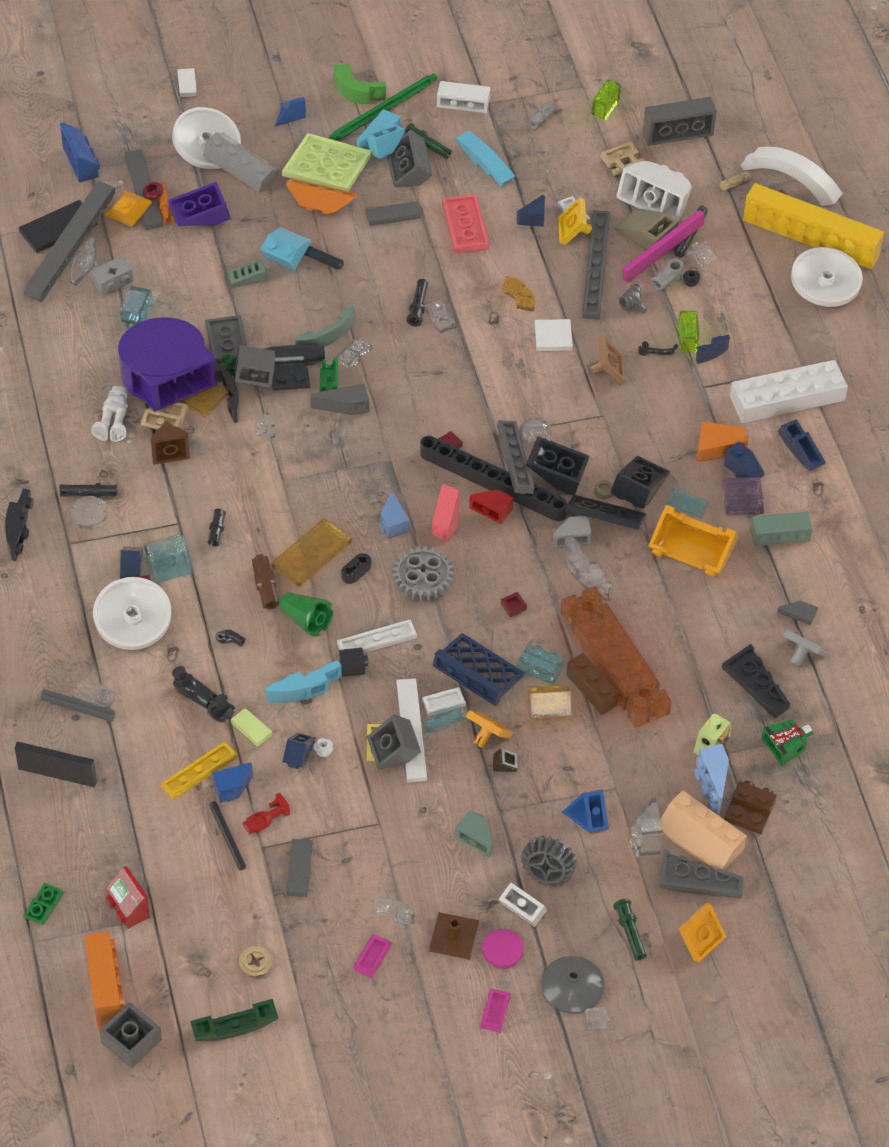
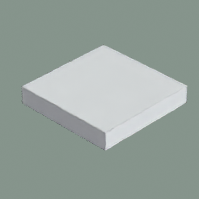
[534,319,573,351]

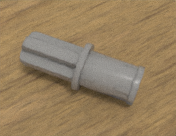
[528,102,555,129]

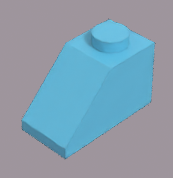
[367,124,405,159]

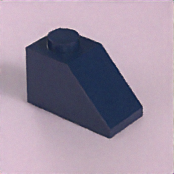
[724,442,765,486]
[282,732,316,769]

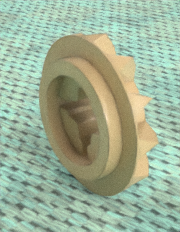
[239,946,273,978]

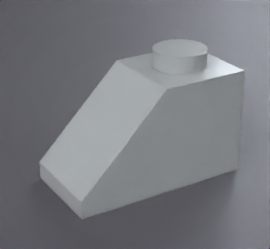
[552,515,591,548]

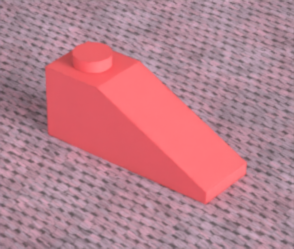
[431,484,460,542]

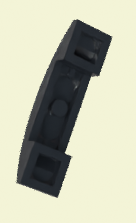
[213,361,239,423]

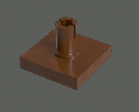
[429,912,479,960]

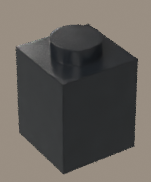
[339,647,368,677]

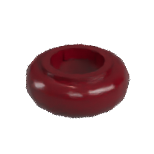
[143,182,164,200]

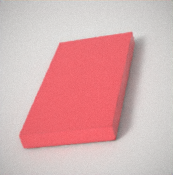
[442,194,489,253]

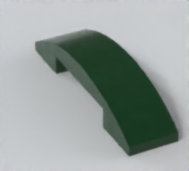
[190,999,278,1041]

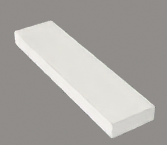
[337,620,417,654]

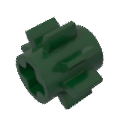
[218,353,237,376]

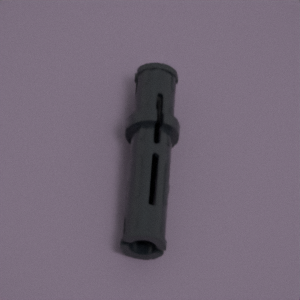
[59,483,117,498]

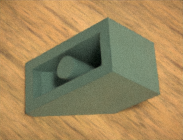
[456,810,493,858]

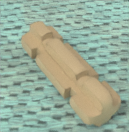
[719,171,751,191]

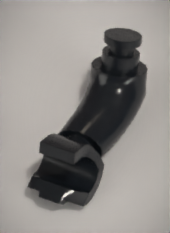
[172,666,235,722]

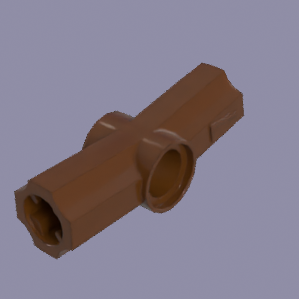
[252,554,279,610]

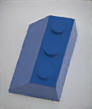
[60,122,100,182]

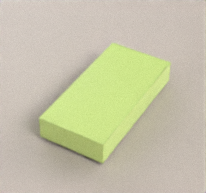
[231,708,272,747]

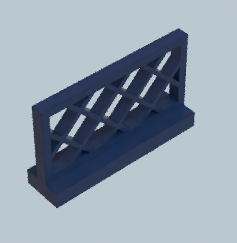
[433,633,524,706]

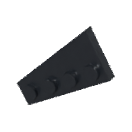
[722,644,790,718]

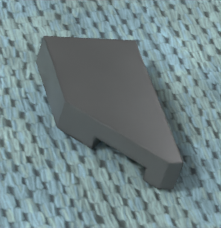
[777,601,818,625]

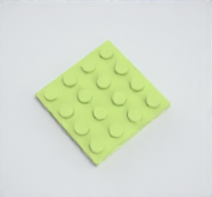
[282,133,372,192]

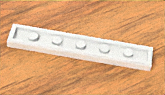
[396,678,427,783]

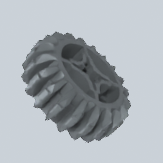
[521,835,577,887]

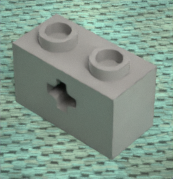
[90,256,133,296]

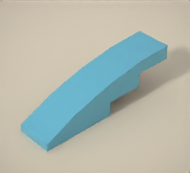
[455,130,515,187]

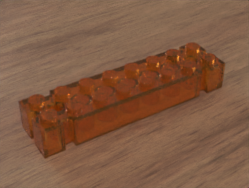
[560,586,672,728]

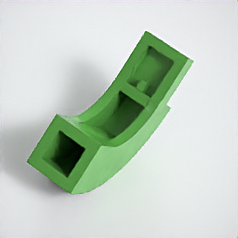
[334,64,386,104]

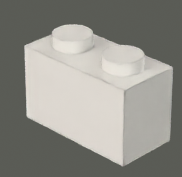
[499,883,547,927]

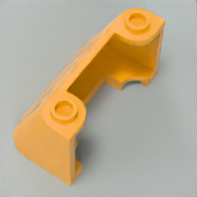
[648,505,739,578]

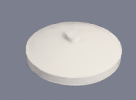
[172,107,241,169]
[791,247,863,307]
[93,577,172,650]

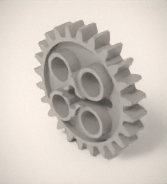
[392,546,454,601]

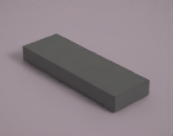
[366,201,421,226]
[286,839,313,897]

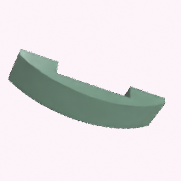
[295,306,355,347]

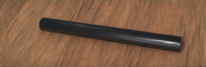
[209,801,246,870]

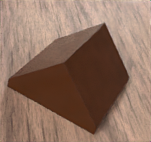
[150,421,190,465]

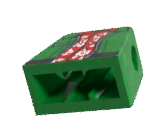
[761,719,813,766]

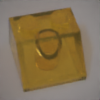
[527,684,571,720]

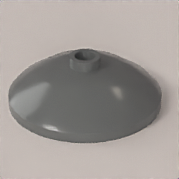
[541,956,604,1014]

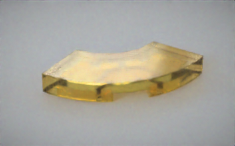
[502,276,535,312]

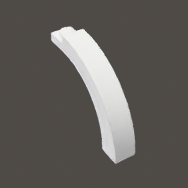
[740,147,843,206]

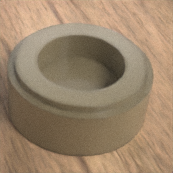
[595,480,613,499]

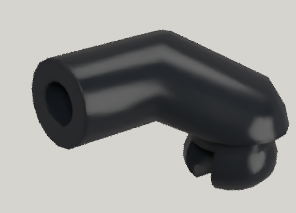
[216,629,246,647]

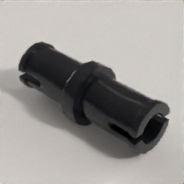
[207,508,226,547]

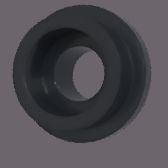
[683,270,700,287]

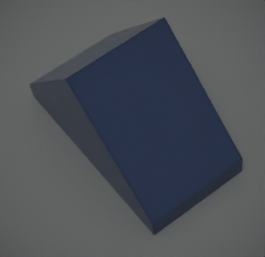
[517,195,545,227]
[120,546,143,579]

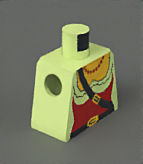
[693,714,731,755]

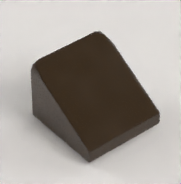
[493,748,518,772]

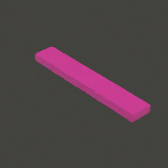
[622,210,704,283]

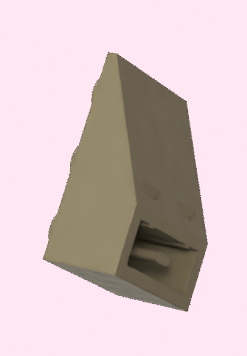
[614,208,679,250]

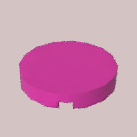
[482,929,524,969]

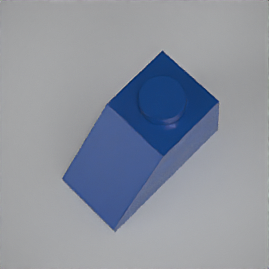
[212,762,253,803]

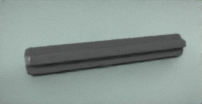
[40,689,115,721]

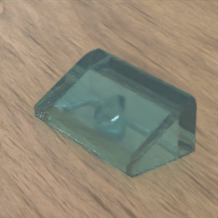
[666,488,709,518]

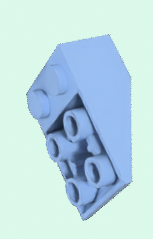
[694,744,729,816]

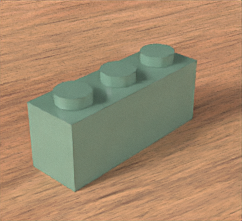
[750,511,812,546]

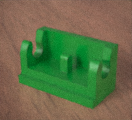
[319,358,338,392]

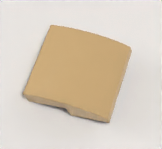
[140,402,188,430]

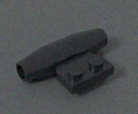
[263,344,325,391]

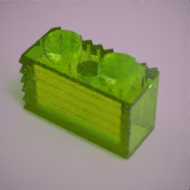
[591,79,621,120]
[678,311,700,352]

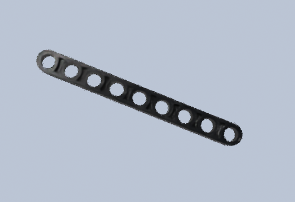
[420,436,567,521]

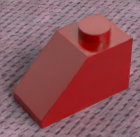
[469,490,514,524]

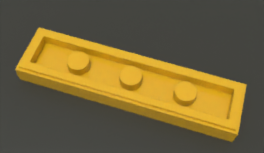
[161,741,237,800]

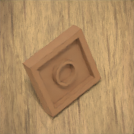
[590,335,626,385]

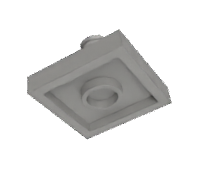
[783,630,828,667]

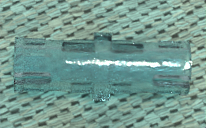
[423,708,465,733]

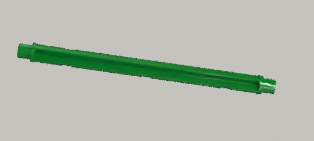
[329,73,437,141]

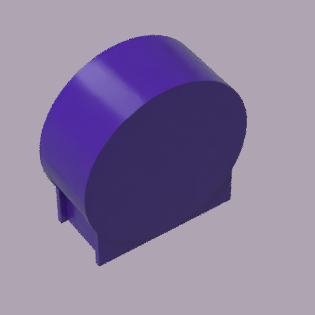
[118,317,218,412]

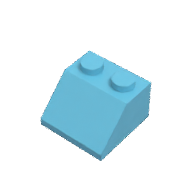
[260,227,311,271]

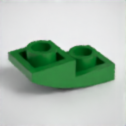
[24,883,64,925]

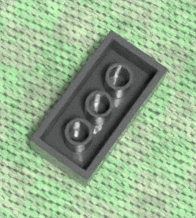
[642,97,716,146]

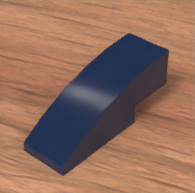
[777,419,826,471]

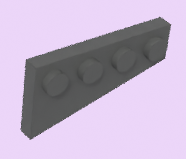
[659,849,744,899]

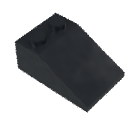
[526,436,590,496]
[610,455,670,509]

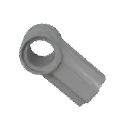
[651,258,683,291]

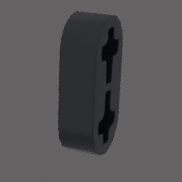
[341,553,371,584]

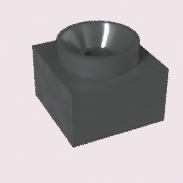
[99,1002,162,1068]

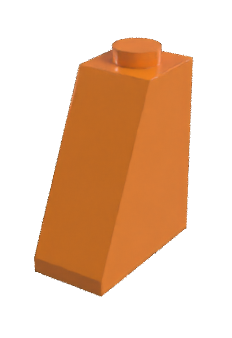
[696,421,749,462]

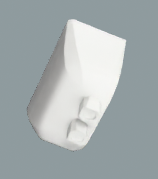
[617,161,692,221]

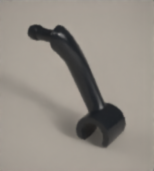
[638,341,678,356]

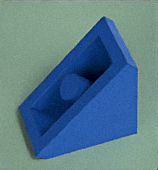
[274,97,306,127]
[562,789,609,833]

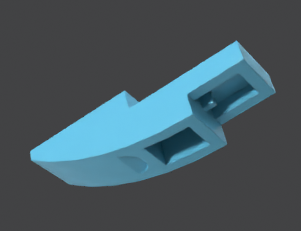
[265,660,342,703]

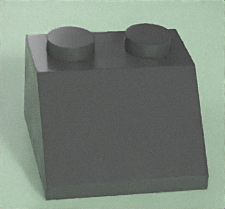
[367,714,421,770]

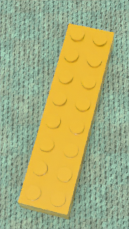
[743,183,884,269]

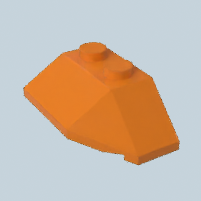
[286,178,357,215]

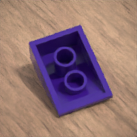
[167,182,231,226]

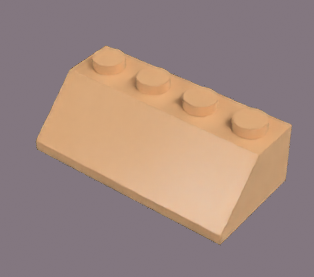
[656,790,747,870]

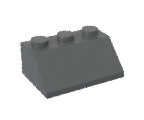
[387,130,433,188]

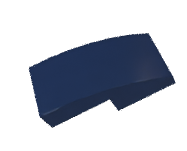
[695,335,730,364]

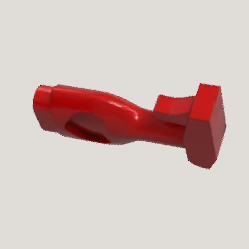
[243,792,290,834]

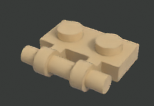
[600,142,644,176]

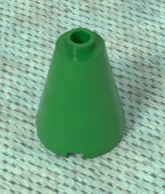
[279,592,333,637]

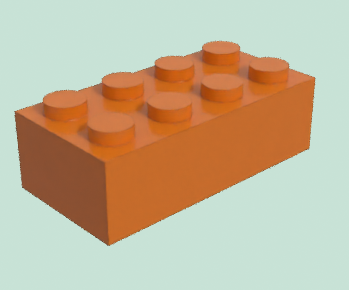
[84,931,125,1029]

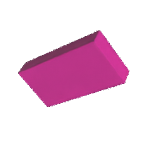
[354,934,392,978]
[480,989,511,1033]

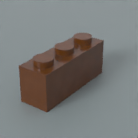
[566,653,619,715]

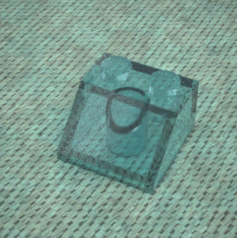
[143,534,193,583]

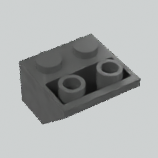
[233,345,275,388]

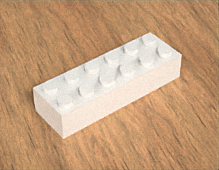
[730,360,848,423]

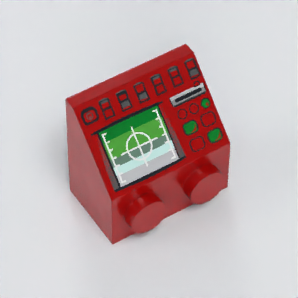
[105,866,150,929]

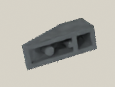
[310,384,369,415]

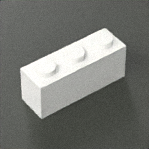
[437,81,490,113]

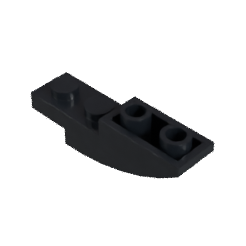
[5,488,34,561]

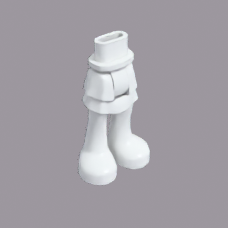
[91,386,128,442]

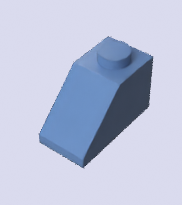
[379,493,409,539]

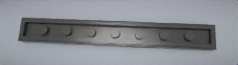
[582,210,610,320]

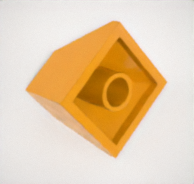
[104,190,152,227]

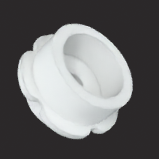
[314,738,333,757]

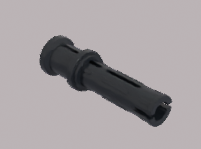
[406,279,428,327]

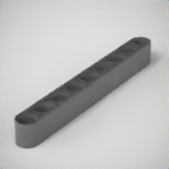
[24,181,116,302]

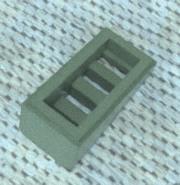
[227,259,266,286]

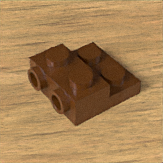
[724,781,777,835]

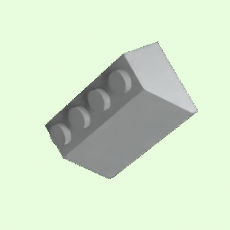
[203,132,279,192]

